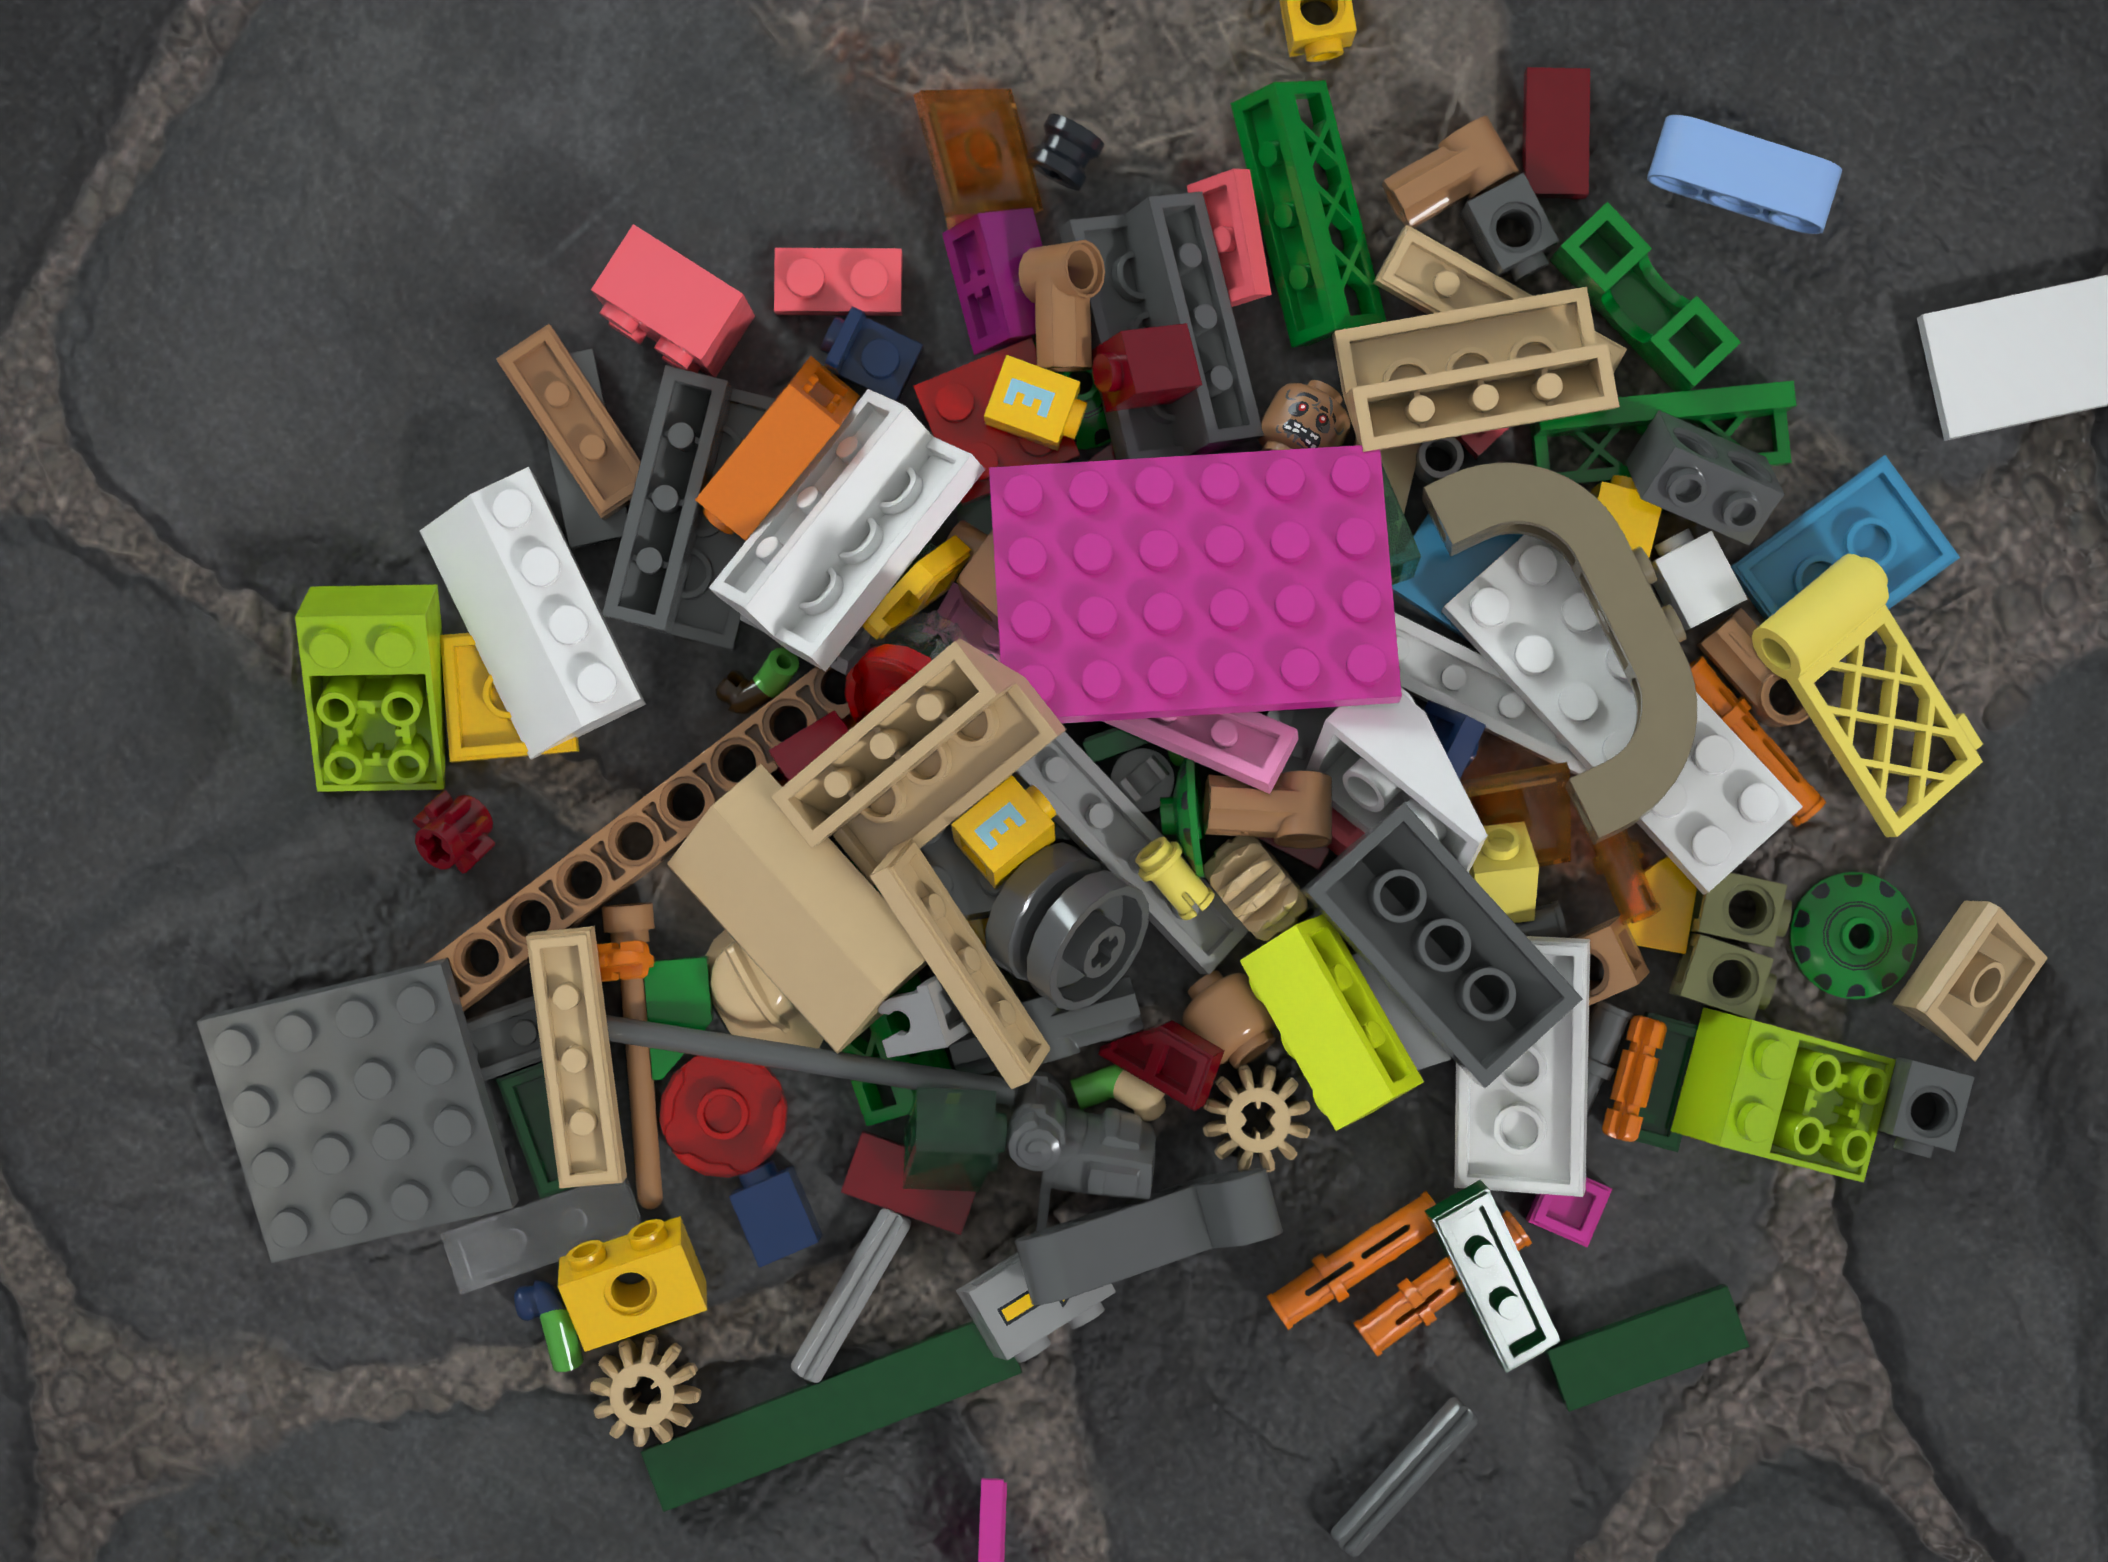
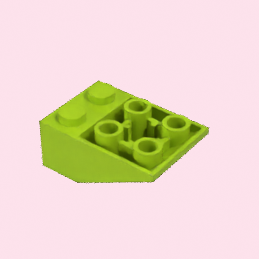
[295,584,445,792]
[1671,1007,1896,1183]

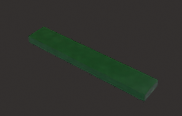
[641,1321,1022,1512]

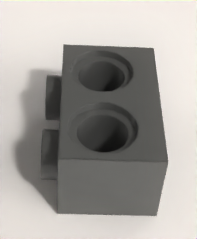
[1625,410,1784,546]

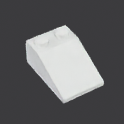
[1306,688,1488,873]

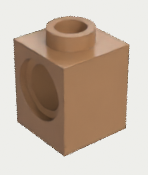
[1569,915,1650,1006]

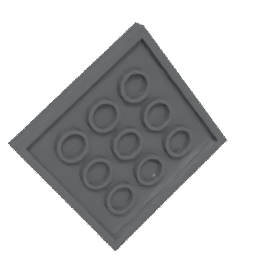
[197,958,519,1263]

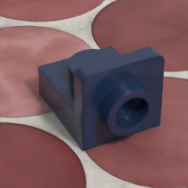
[821,306,924,402]
[1423,700,1486,780]

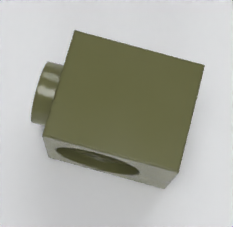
[1690,873,1792,948]
[1669,933,1777,1020]

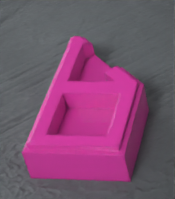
[978,1478,1007,1562]

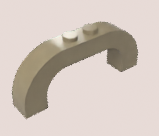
[1422,463,1697,845]

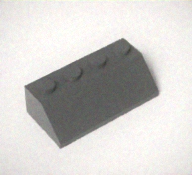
[1300,802,1583,1088]

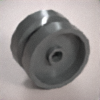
[985,842,1149,1011]

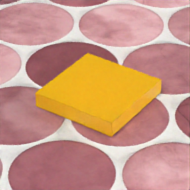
[440,633,579,762]

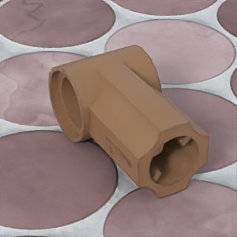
[1382,116,1519,228]
[1018,240,1105,372]
[1697,608,1817,728]
[1202,771,1332,849]

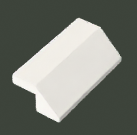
[709,389,985,672]

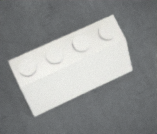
[420,467,646,760]

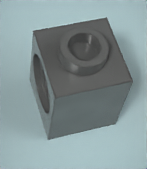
[1459,173,1559,282]
[1878,1056,1974,1158]

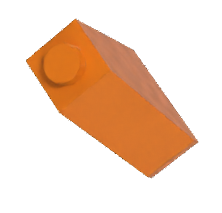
[695,356,860,541]

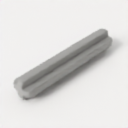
[791,1208,911,1383]

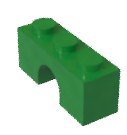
[1549,202,1741,392]

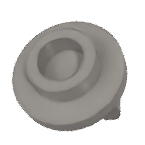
[1111,748,1174,812]

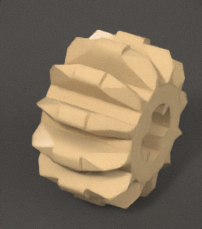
[1203,836,1308,942]
[1202,1064,1310,1172]
[590,1334,701,1447]

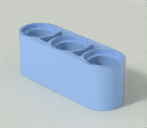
[1647,115,1842,234]

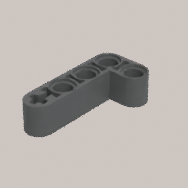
[1015,1168,1283,1306]

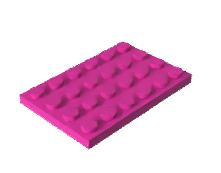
[989,445,1402,723]

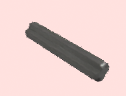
[1331,1397,1478,1557]

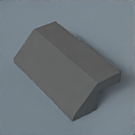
[1058,192,1264,460]
[602,365,775,651]

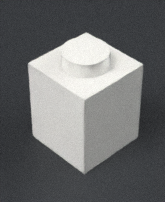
[1651,528,1747,631]

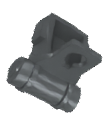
[1006,1068,1156,1232]

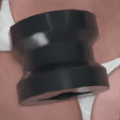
[1025,113,1105,191]

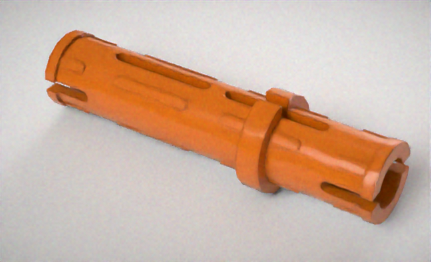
[1689,656,1826,827]
[1266,1191,1436,1330]
[1353,1210,1532,1357]

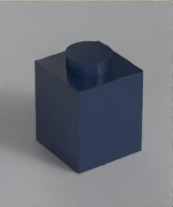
[729,1161,823,1268]

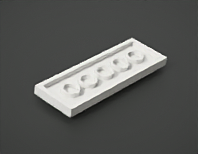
[1441,535,1803,895]

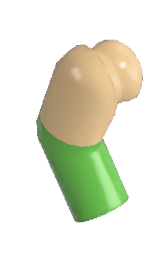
[1070,1064,1166,1121]

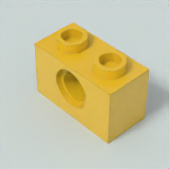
[557,1216,707,1352]

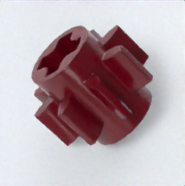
[413,790,495,874]

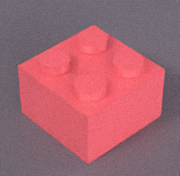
[591,224,755,378]

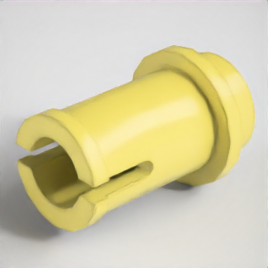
[1135,837,1215,921]

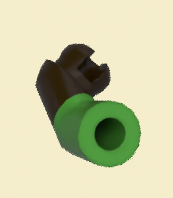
[716,647,799,714]

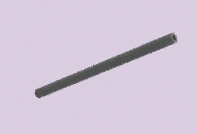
[606,1015,1019,1106]

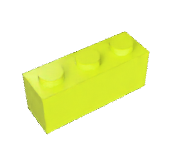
[1240,915,1424,1131]

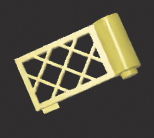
[1752,554,1983,837]

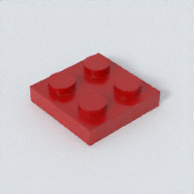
[913,338,1080,507]

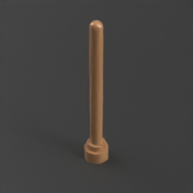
[602,902,663,1209]

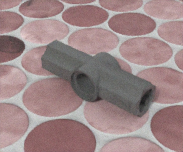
[949,976,1144,1074]

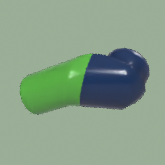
[514,1280,584,1372]

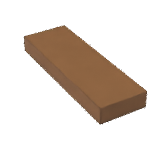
[496,324,641,520]

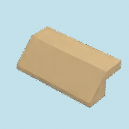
[1332,287,1620,452]
[771,638,1066,886]
[667,764,928,1054]

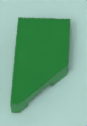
[644,956,714,1080]

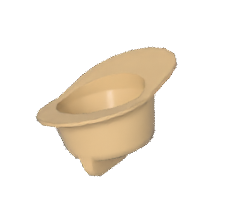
[705,930,823,1048]

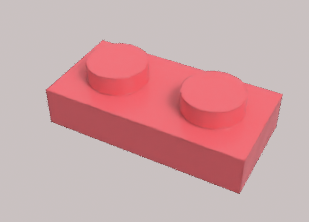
[1186,169,1272,307]
[774,248,903,316]

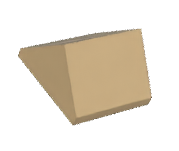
[1892,901,2048,1061]

